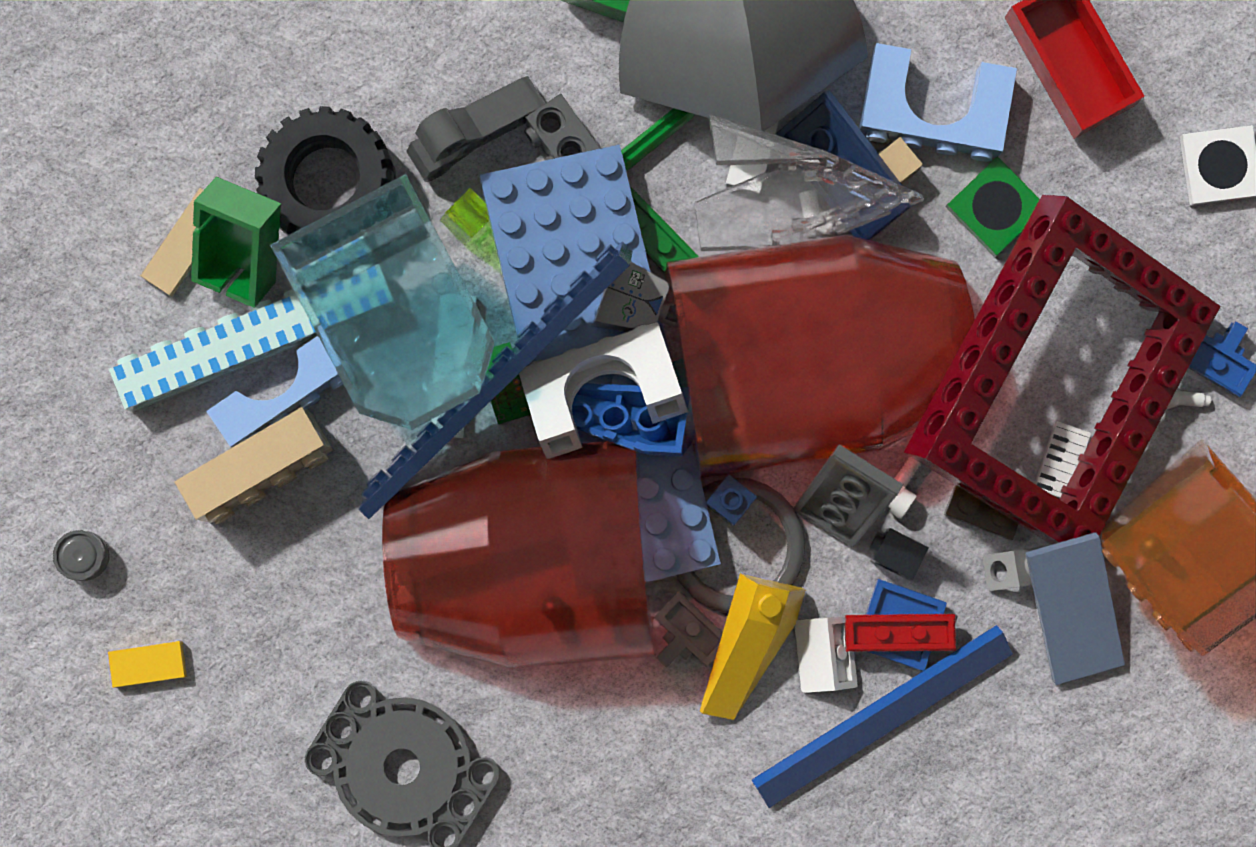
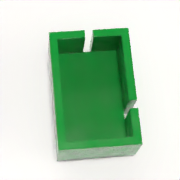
[191,176,281,308]

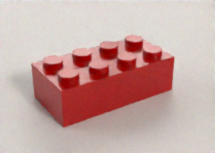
[1004,0,1145,139]

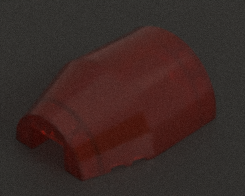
[382,441,657,669]

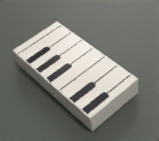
[1034,421,1091,499]

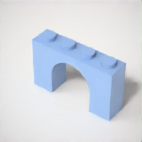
[859,43,1017,162]

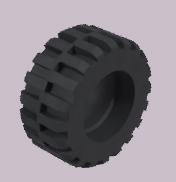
[255,106,396,249]

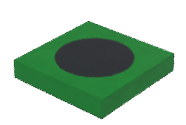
[945,156,1039,257]

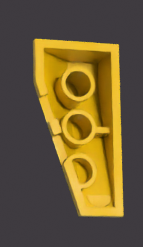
[699,573,806,720]

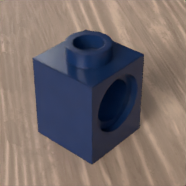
[705,474,757,527]

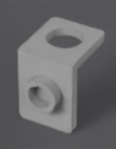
[983,547,1043,591]

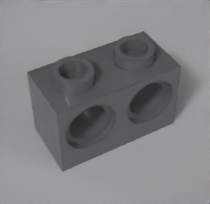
[524,93,600,161]

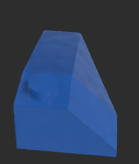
[572,383,698,456]

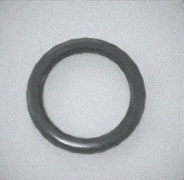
[676,478,805,613]

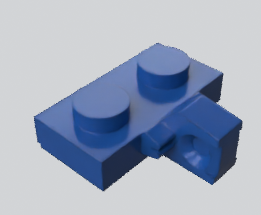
[1188,321,1256,398]

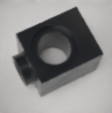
[868,528,929,580]

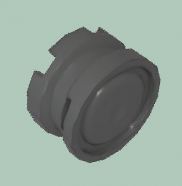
[53,530,110,581]

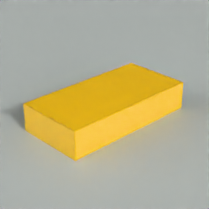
[108,641,187,688]

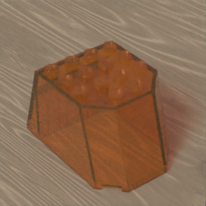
[1101,439,1256,656]

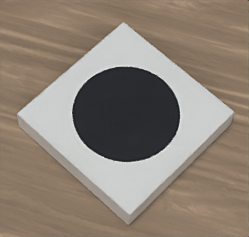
[1180,125,1256,206]

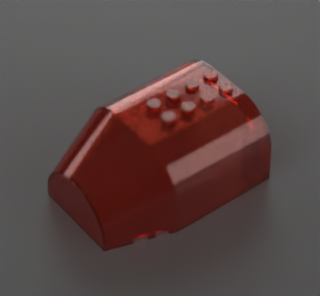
[665,235,975,481]

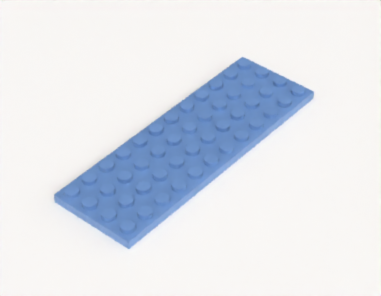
[479,144,721,598]

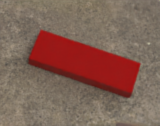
[845,614,956,652]

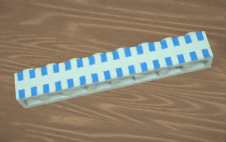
[109,260,397,412]

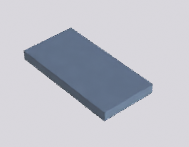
[1025,532,1125,685]

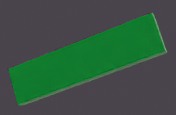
[630,186,727,310]

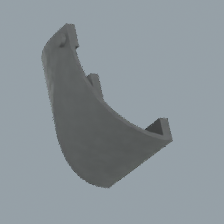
[619,0,868,133]

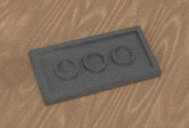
[794,445,904,547]

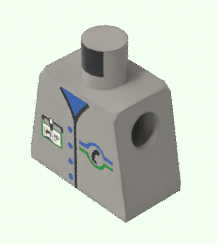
[592,262,684,332]

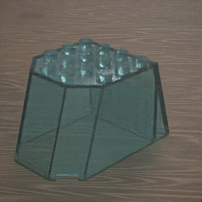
[270,174,496,430]

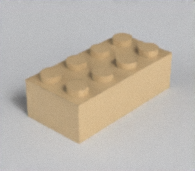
[174,407,333,524]

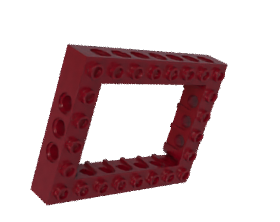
[904,194,1221,545]

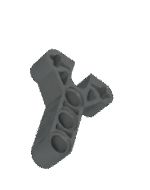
[406,76,546,182]

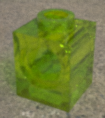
[440,188,489,245]

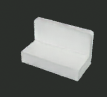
[795,616,858,692]

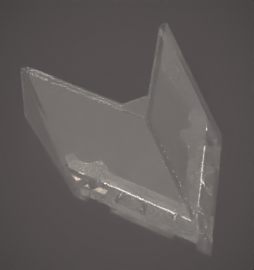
[694,114,924,251]

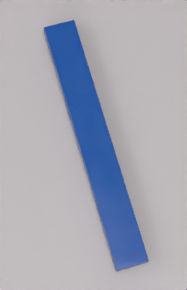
[752,625,1013,808]

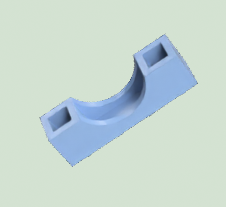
[206,330,354,447]

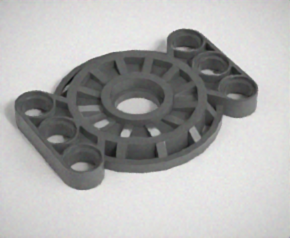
[305,681,500,847]

